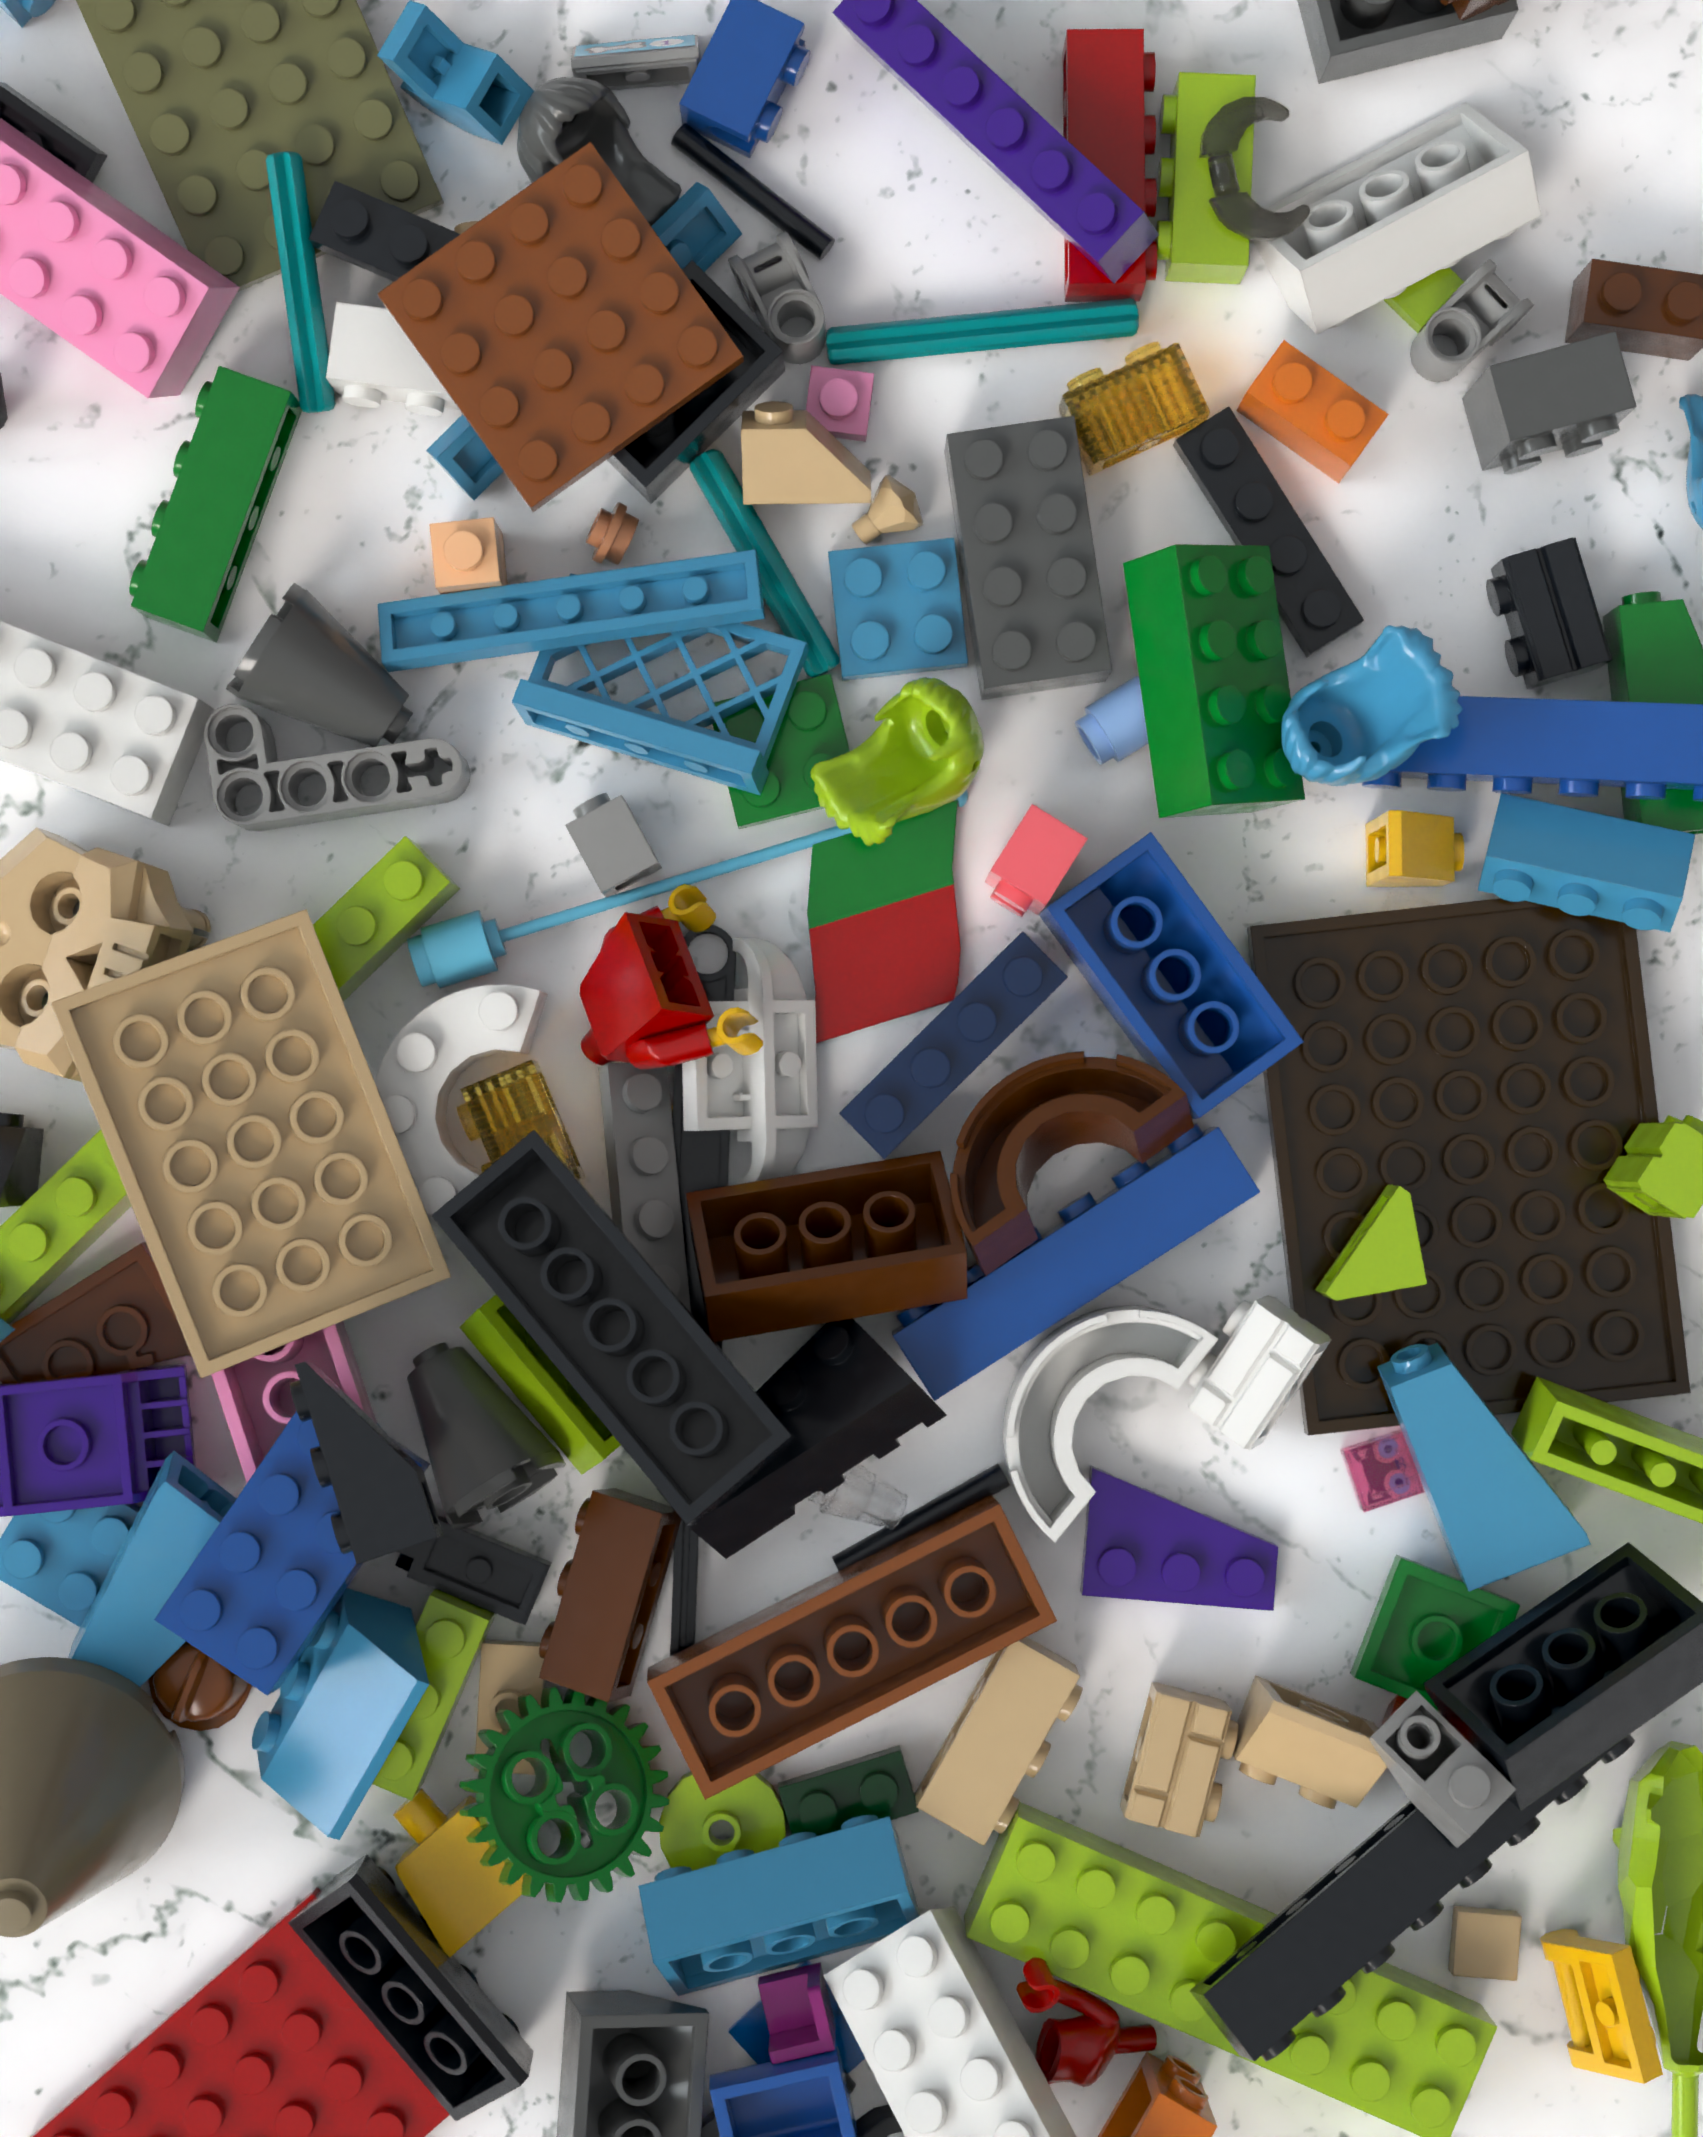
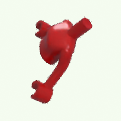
[1016,1957,1157,2087]

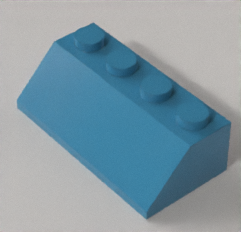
[638,1815,921,1996]

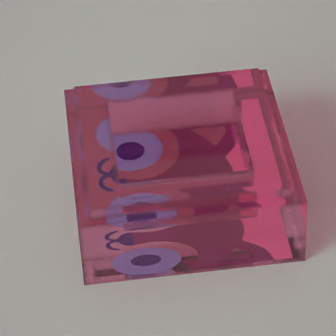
[1340,1429,1424,1512]

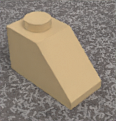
[741,401,871,505]

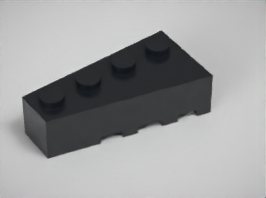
[656,1318,947,1559]

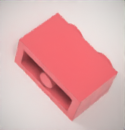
[985,804,1088,917]

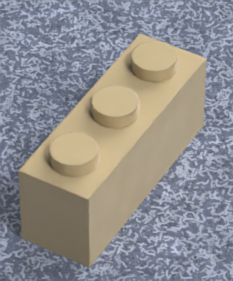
[915,1637,1083,1846]

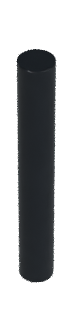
[671,123,835,260]
[832,1463,1010,1571]

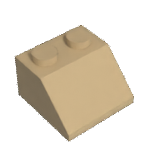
[1233,1675,1387,1809]

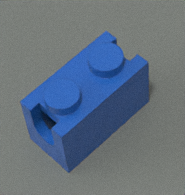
[679,0,811,158]

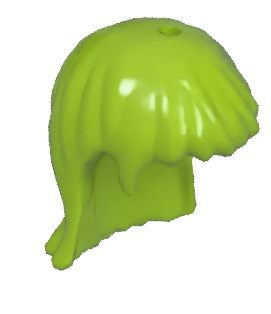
[810,677,984,846]

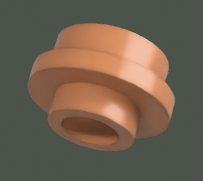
[586,502,639,565]

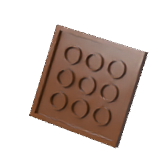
[377,142,744,512]

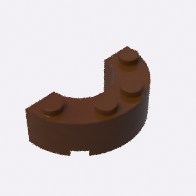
[950,1051,1194,1276]

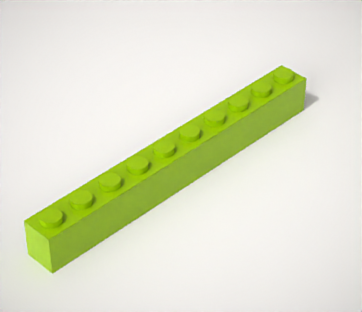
[0,836,460,1324]

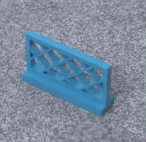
[512,573,809,796]

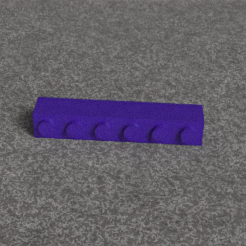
[832,0,1159,284]

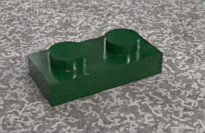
[778,1745,919,1836]

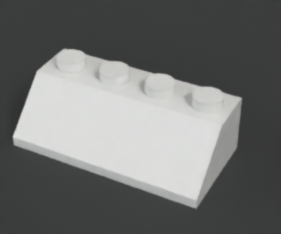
[1250,102,1542,335]

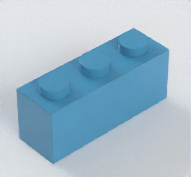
[1478,793,1695,933]

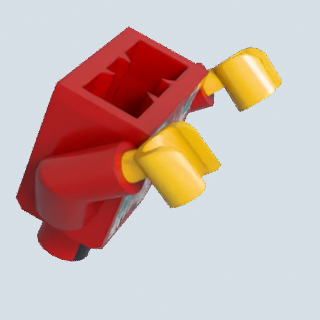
[579,884,763,1070]

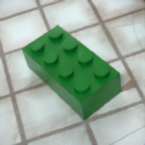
[1123,544,1305,818]

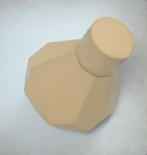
[852,475,924,545]

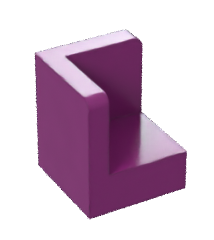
[758,1962,836,2064]

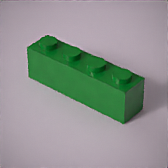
[129,366,302,643]

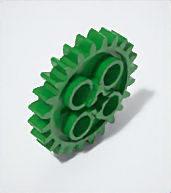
[459,1687,669,1903]

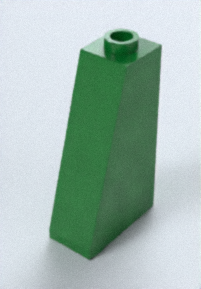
[1603,591,1703,835]

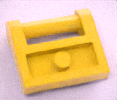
[1540,1929,1663,2084]

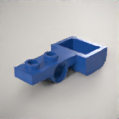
[709,2046,858,2137]

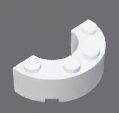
[375,984,548,1230]
[1003,1306,1219,1543]

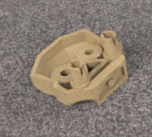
[0,827,211,1082]

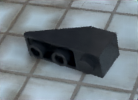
[290,1362,443,1564]

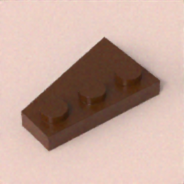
[0,1241,191,1384]

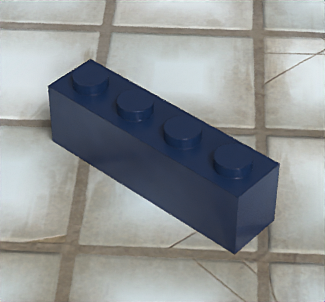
[839,931,1068,1159]

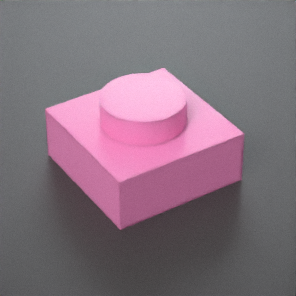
[806,365,874,442]

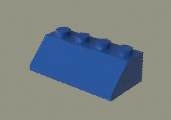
[1039,832,1304,1119]

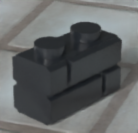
[1486,537,1612,689]

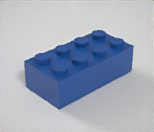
[154,1411,430,1696]

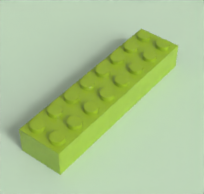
[964,1801,1497,2137]

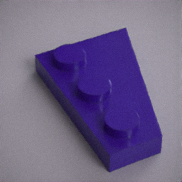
[1080,1465,1278,1611]

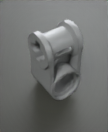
[728,231,826,365]
[1410,259,1534,382]

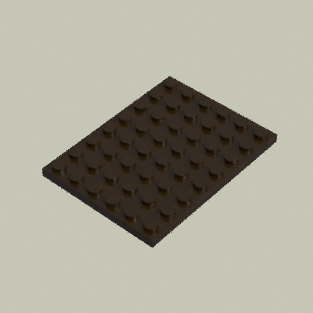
[1247,898,1691,1436]

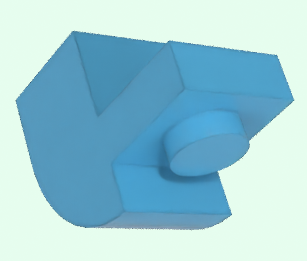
[377,0,534,145]

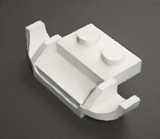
[682,938,818,1184]

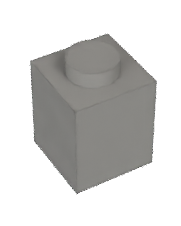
[565,793,662,897]

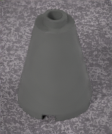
[226,583,413,747]
[407,1342,566,1530]

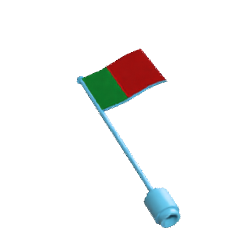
[407,790,968,1043]

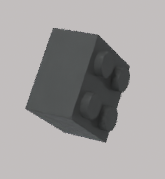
[1462,331,1637,474]

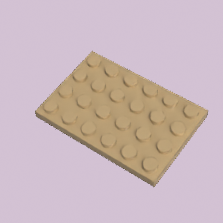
[51,909,451,1378]

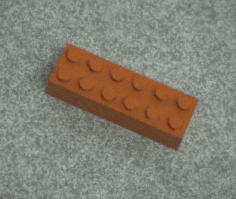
[647,1495,1057,1800]

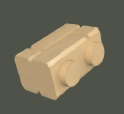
[1120,1682,1239,1838]

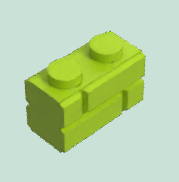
[1603,1115,1703,1219]

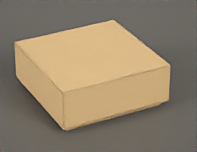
[1448,1906,1522,1981]

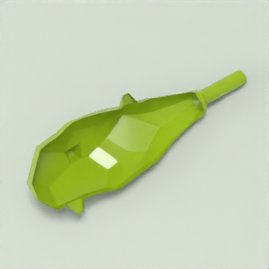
[1613,1741,1703,2137]

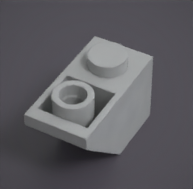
[1369,1690,1516,1848]

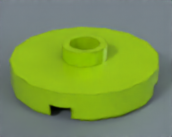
[659,1771,786,1871]

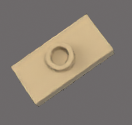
[474,1639,546,1775]

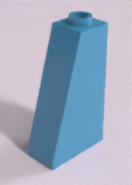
[1377,1343,1591,1592]
[68,1451,237,1687]

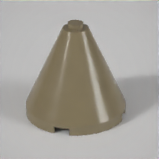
[0,1657,185,1938]

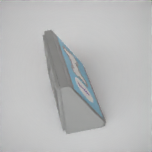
[571,35,701,90]

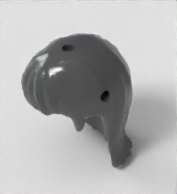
[517,77,682,226]

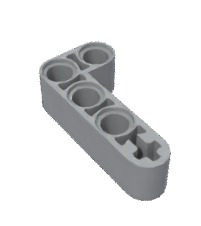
[204,704,470,831]

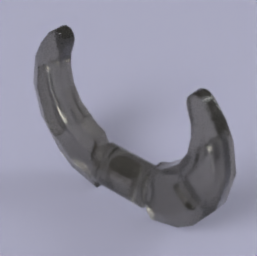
[1199,97,1310,241]

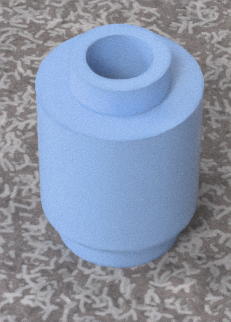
[1075,676,1148,765]

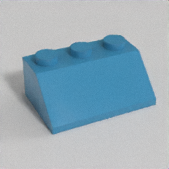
[252,1588,429,1840]

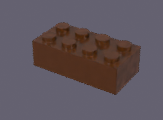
[686,1151,967,1342]

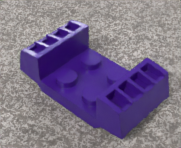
[0,1363,196,1517]

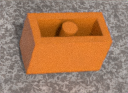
[1236,340,1389,484]

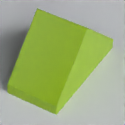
[1315,1185,1427,1301]

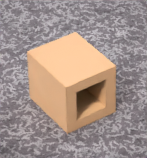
[429,517,508,594]

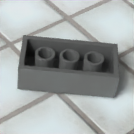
[944,416,1112,700]

